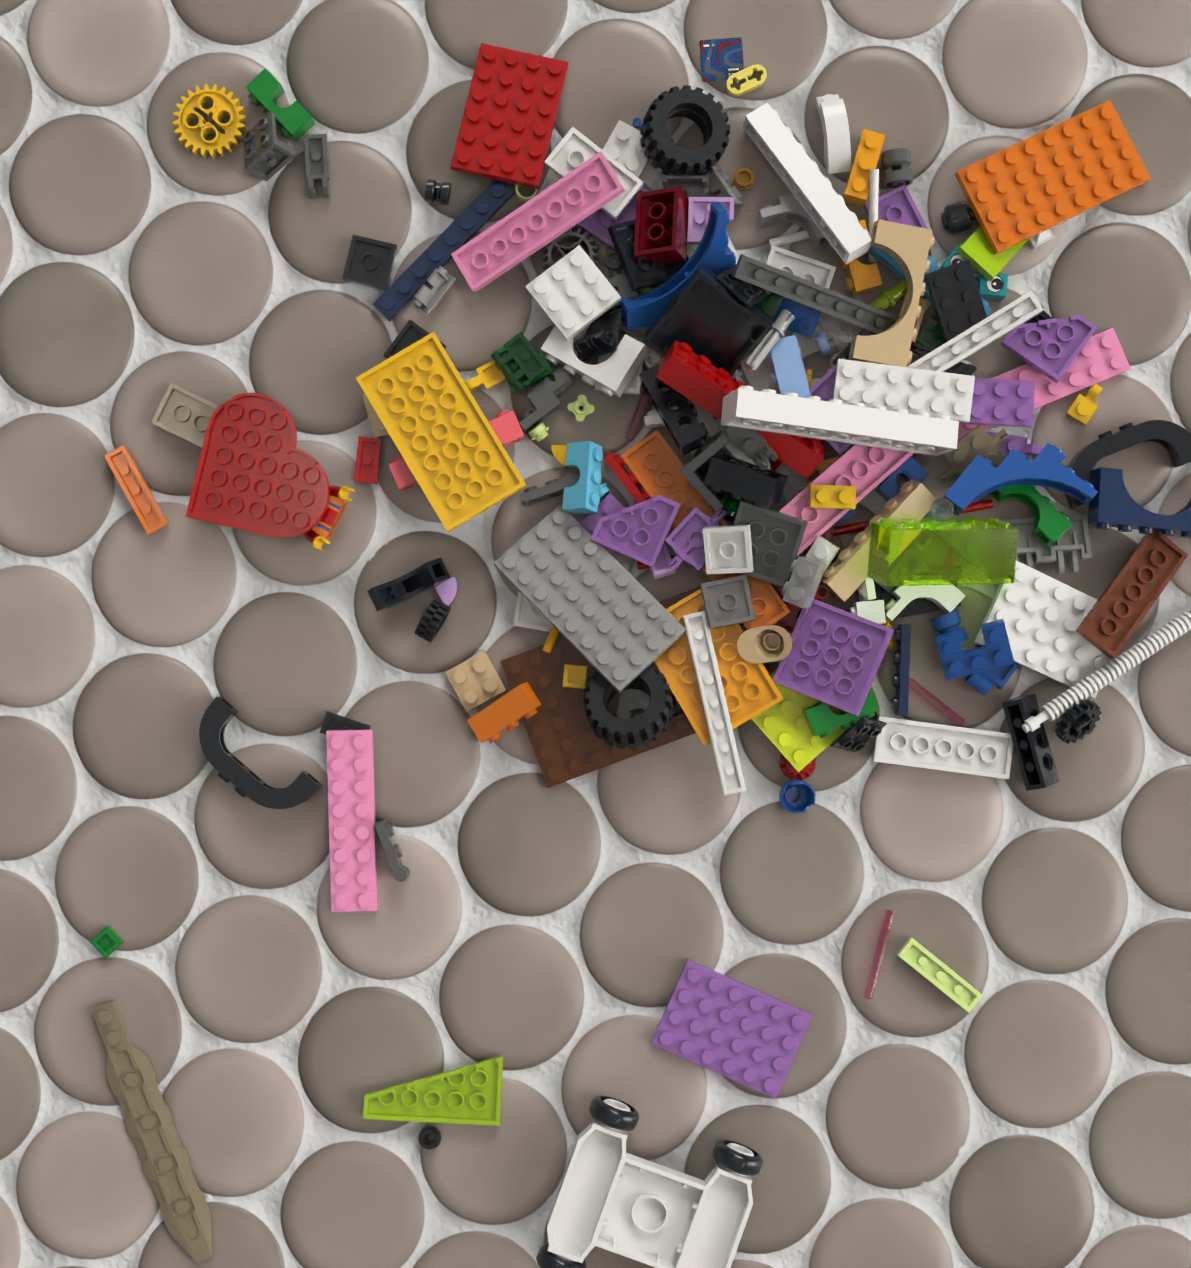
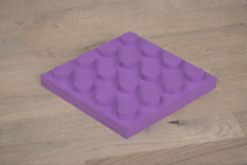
[773,599,894,717]

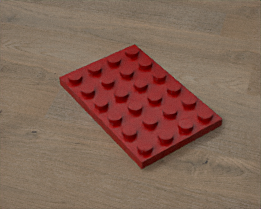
[450,43,569,189]

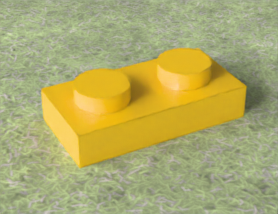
[808,484,856,510]

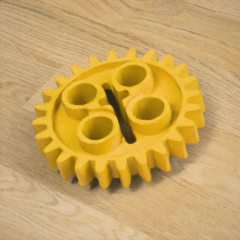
[172,83,247,159]

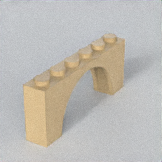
[848,219,934,367]

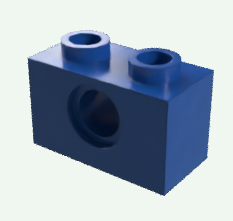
[875,456,929,502]

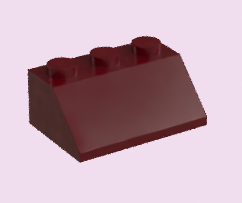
[634,186,689,264]

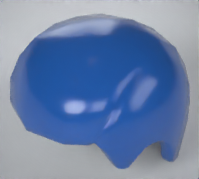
[779,779,816,813]

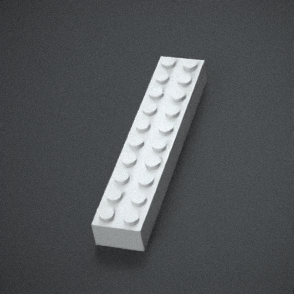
[721,386,959,456]

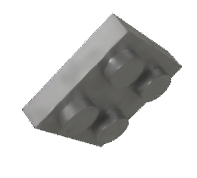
[701,575,756,630]

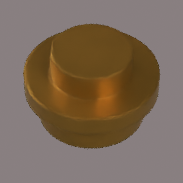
[732,168,755,191]

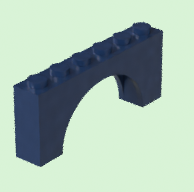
[1088,467,1191,539]

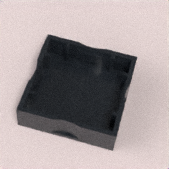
[643,263,774,377]

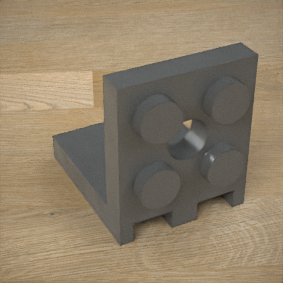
[680,431,729,512]

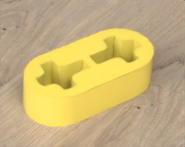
[725,64,767,97]

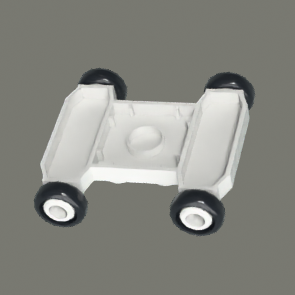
[536,1096,763,1268]

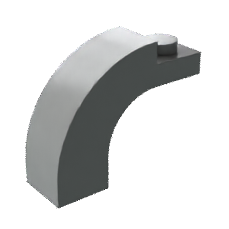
[757,195,830,249]

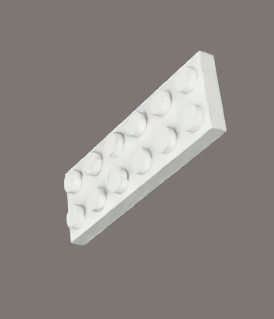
[832,359,975,423]
[872,716,1013,779]

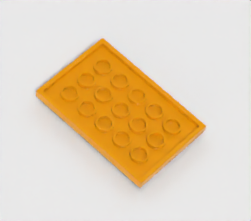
[654,588,784,746]

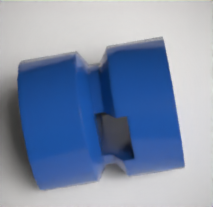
[930,609,969,643]

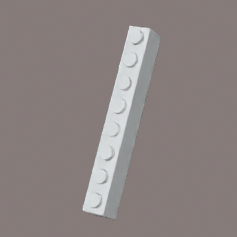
[743,103,872,264]

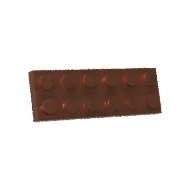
[1076,531,1188,659]

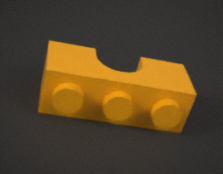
[842,129,885,207]
[839,219,882,296]

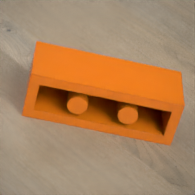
[467,682,542,744]

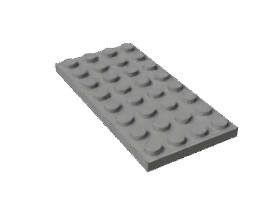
[494,504,686,693]

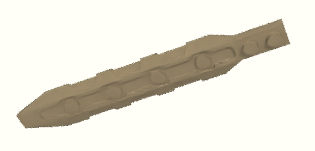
[91,1000,213,1263]

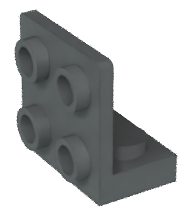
[243,111,295,181]

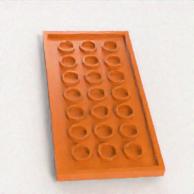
[954,100,1151,255]

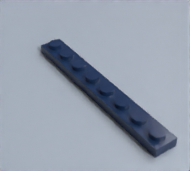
[373,180,515,321]

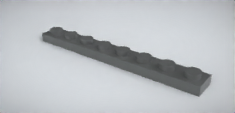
[732,254,899,334]

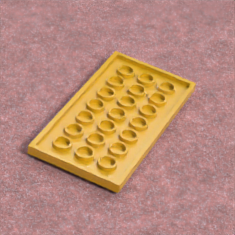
[356,332,527,533]

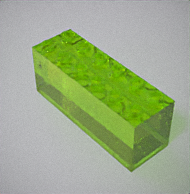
[867,517,1019,586]

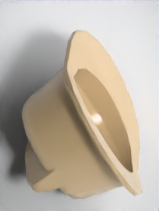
[737,625,792,664]

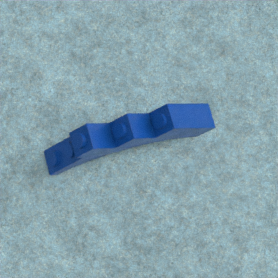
[621,202,736,330]
[940,443,1098,516]

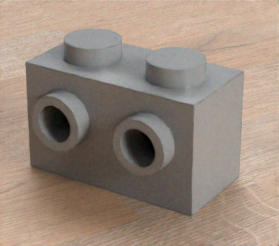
[782,556,827,609]

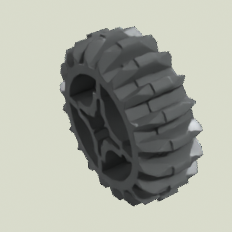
[540,227,601,269]

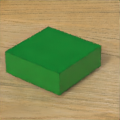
[90,926,124,959]

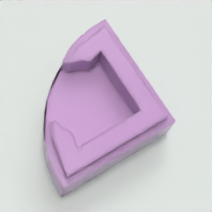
[435,576,458,606]

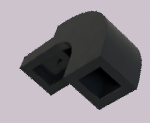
[367,557,451,611]

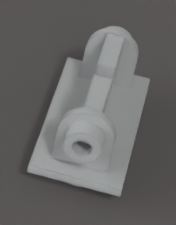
[705,166,743,209]
[413,266,456,314]

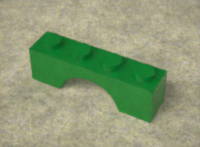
[989,485,1073,549]

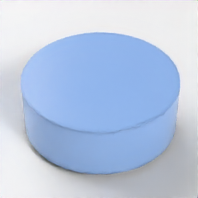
[815,332,832,356]

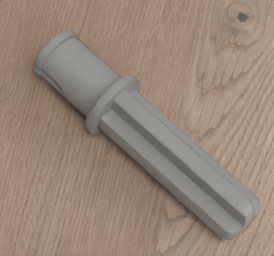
[745,309,795,371]

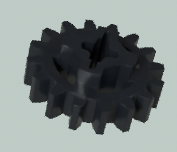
[1055,699,1102,744]

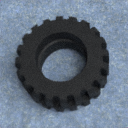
[640,85,730,175]
[584,664,674,750]

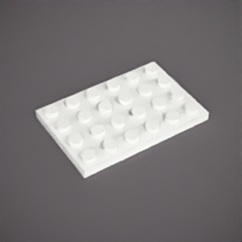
[974,560,1113,699]

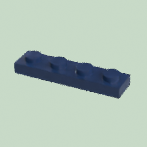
[891,624,911,715]

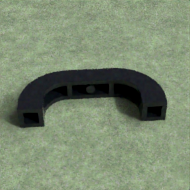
[1065,420,1191,509]
[199,696,323,809]

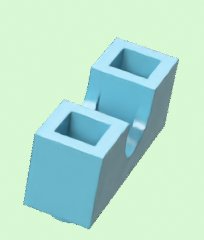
[562,441,603,515]

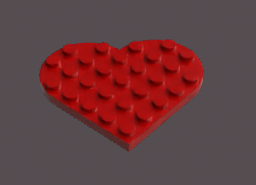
[185,393,330,538]

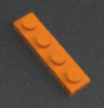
[104,445,169,535]

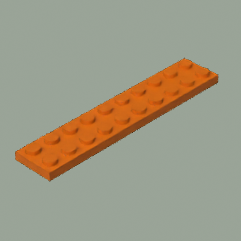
[621,430,791,630]

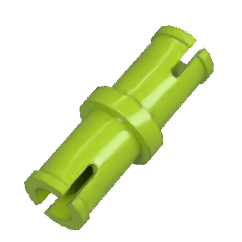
[870,280,907,311]

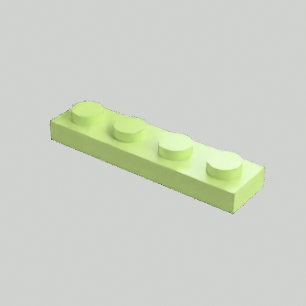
[897,937,983,1013]

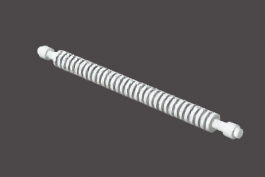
[1022,608,1191,733]

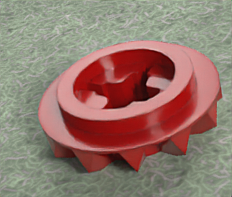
[779,754,816,780]

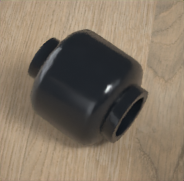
[941,201,976,234]

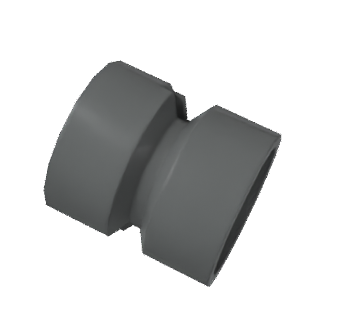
[881,148,913,188]

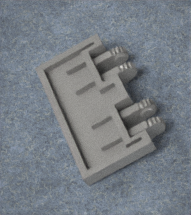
[994,515,1092,574]

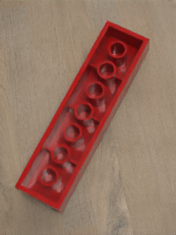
[656,340,824,479]

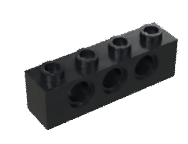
[639,364,709,456]
[1002,693,1059,791]

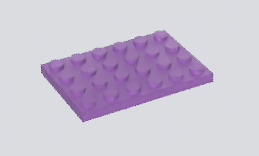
[651,959,813,1099]

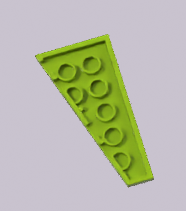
[363,1055,504,1126]

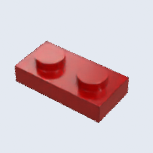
[354,436,382,485]

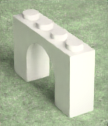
[541,323,648,398]

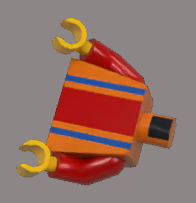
[304,485,355,553]

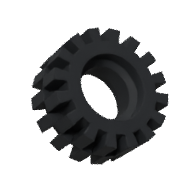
[414,599,451,643]

